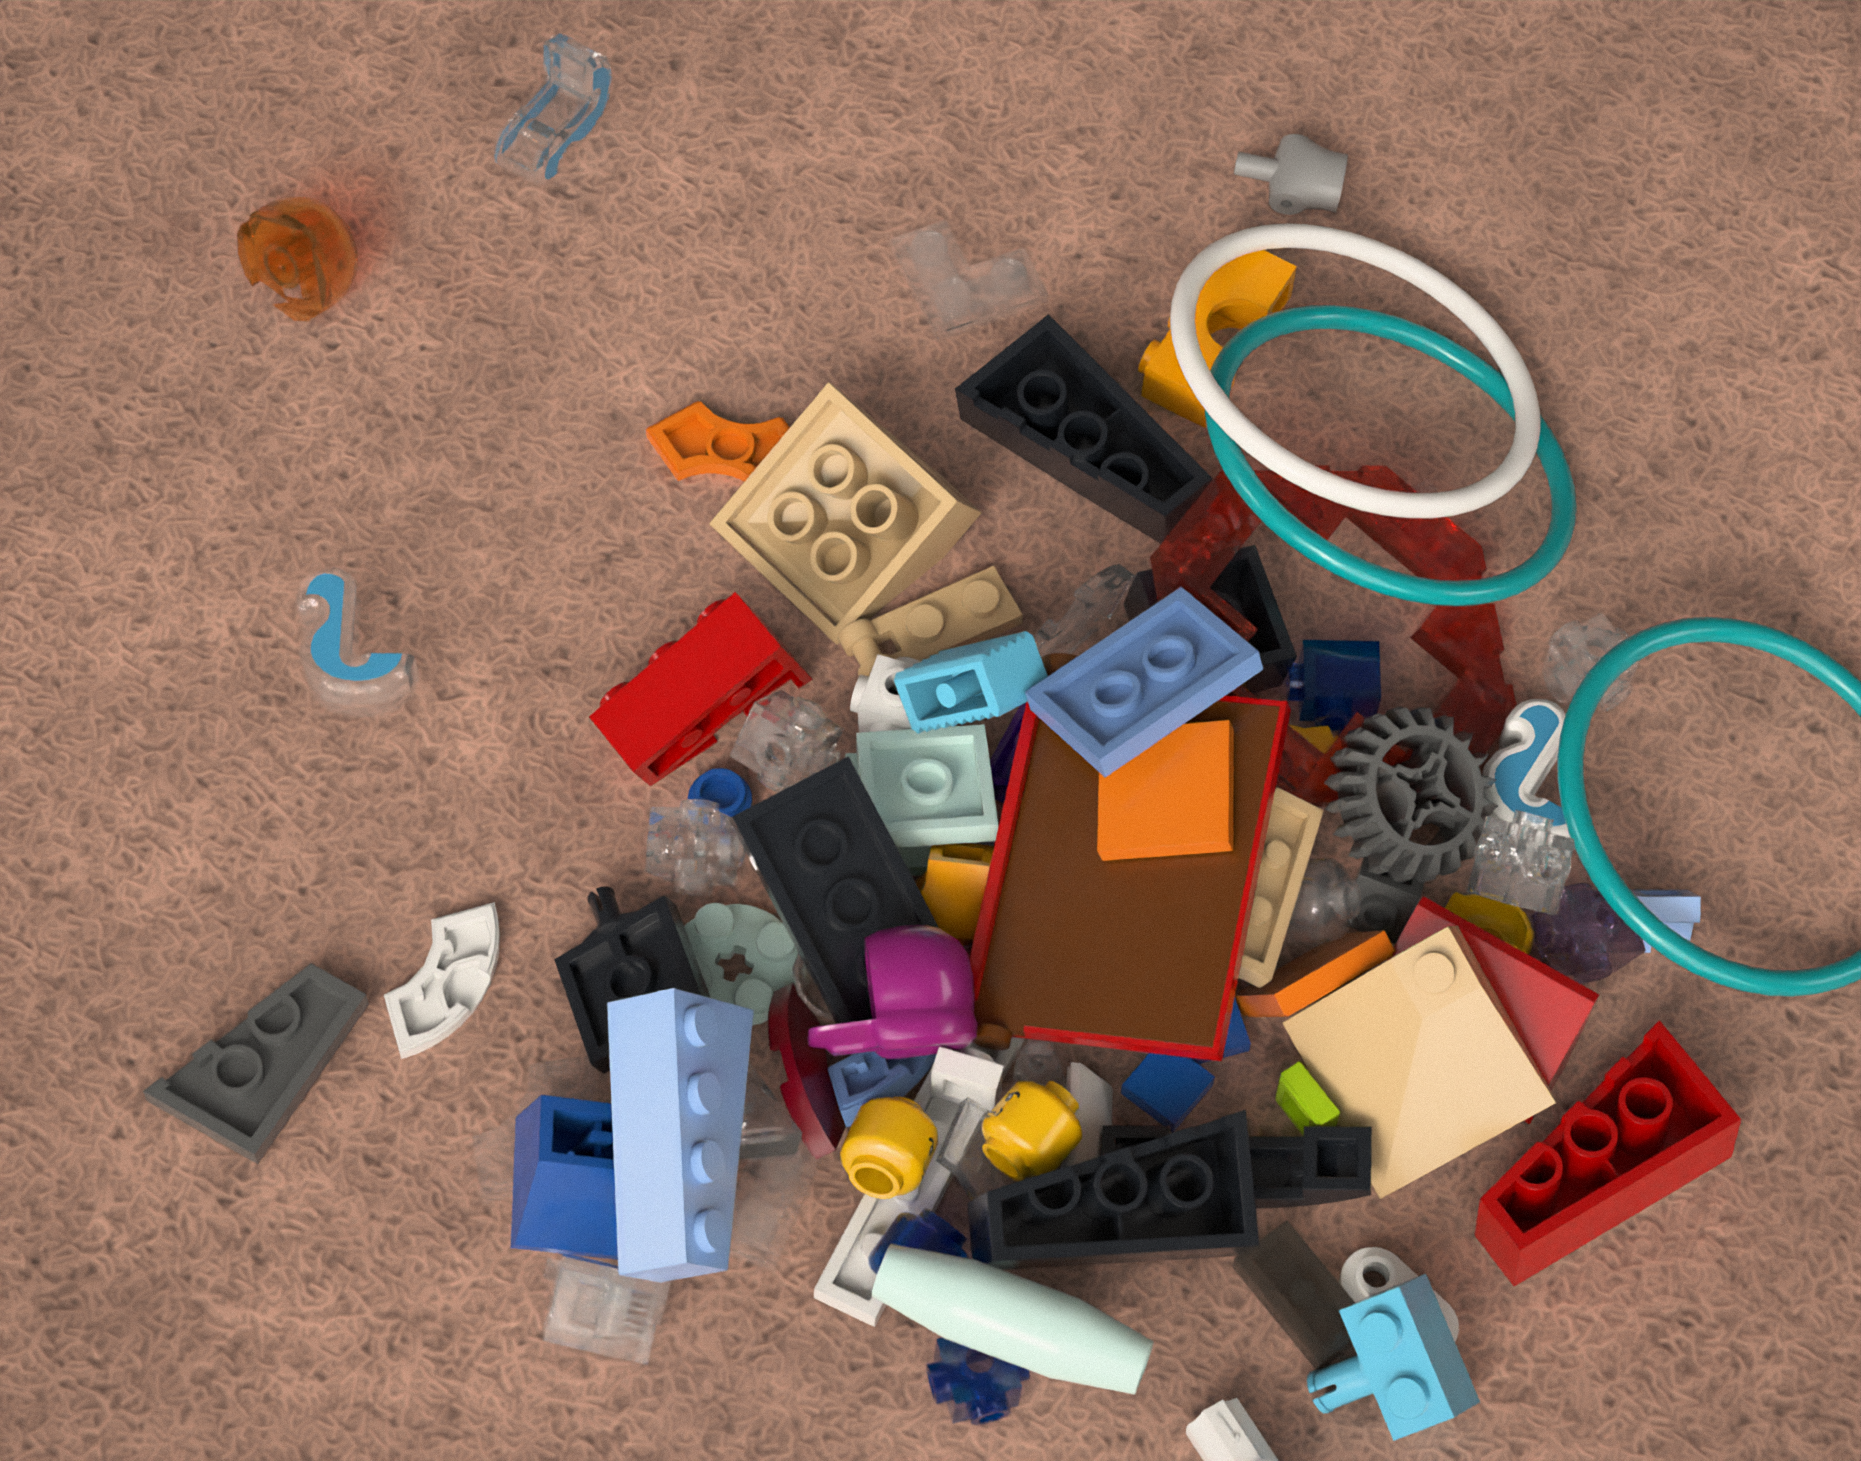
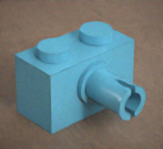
[1307,1273,1480,1441]

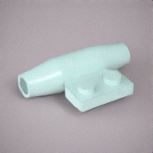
[872,1244,1154,1395]

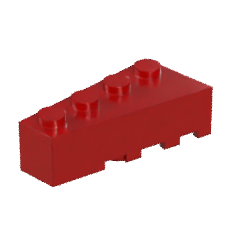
[1474,1020,1741,1286]

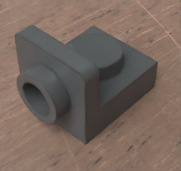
[1340,855,1425,944]

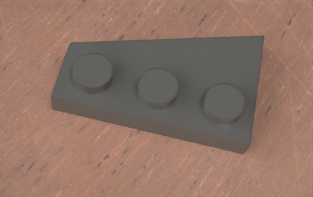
[143,964,369,1164]

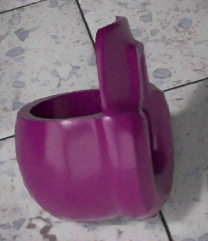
[808,925,978,1059]

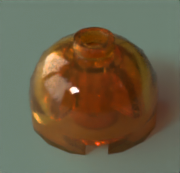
[237,196,358,322]

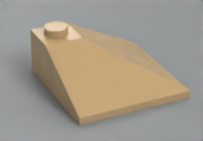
[709,382,982,645]
[1283,926,1557,1199]

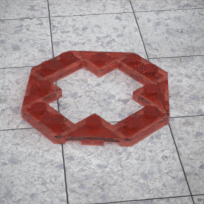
[1150,465,1517,807]

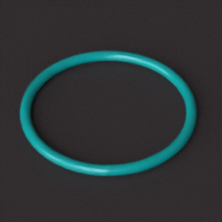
[1205,305,1577,606]
[1557,617,1861,997]

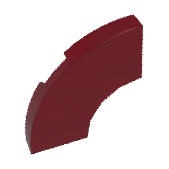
[767,982,846,1160]

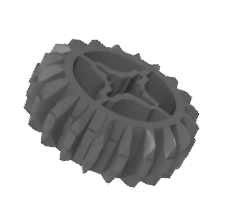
[1324,707,1498,883]

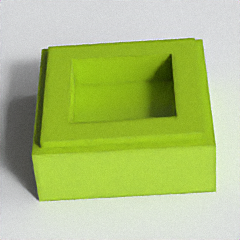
[1275,1061,1340,1137]

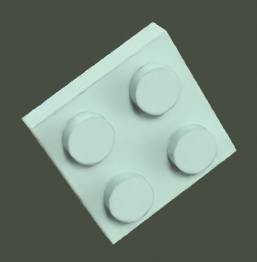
[856,724,998,848]

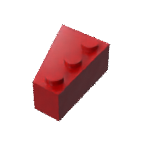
[589,592,813,787]

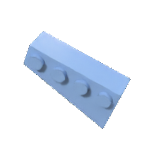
[607,988,754,1282]

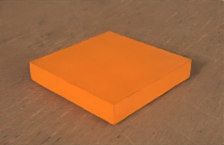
[1097,720,1234,861]
[1235,930,1395,1017]

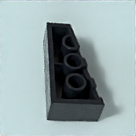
[955,314,1214,548]
[967,1109,1259,1270]

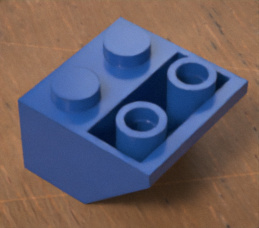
[511,1095,618,1260]

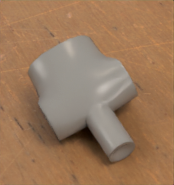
[1233,134,1348,215]

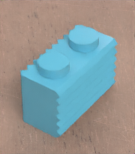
[894,631,1048,734]

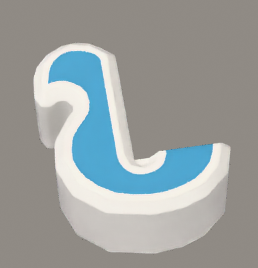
[1481,699,1575,862]

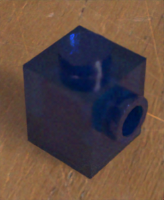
[1286,640,1381,731]

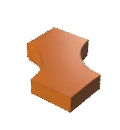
[646,401,790,482]

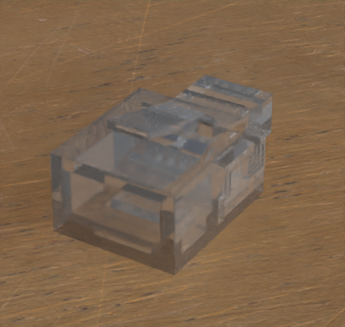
[541,1252,671,1365]

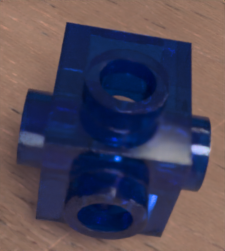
[926,1337,1030,1425]

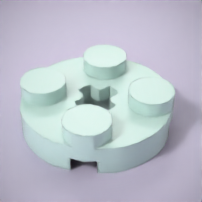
[684,903,800,1026]

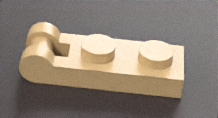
[838,566,1023,676]

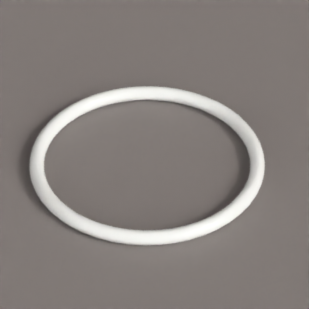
[1170,223,1540,518]

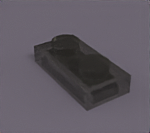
[1232,1220,1355,1370]

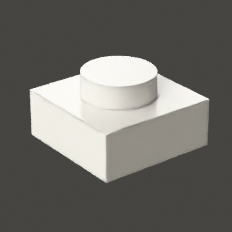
[930,1046,1004,1113]

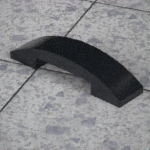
[1102,1125,1372,1208]

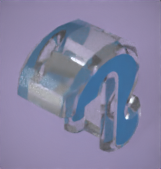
[493,33,612,186]
[296,566,420,718]

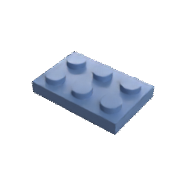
[1025,587,1263,777]

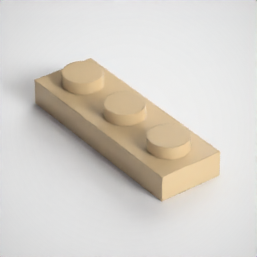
[1239,787,1324,988]

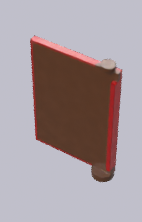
[969,653,1291,1061]

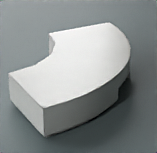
[384,902,500,1059]

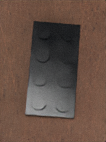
[729,756,939,1055]

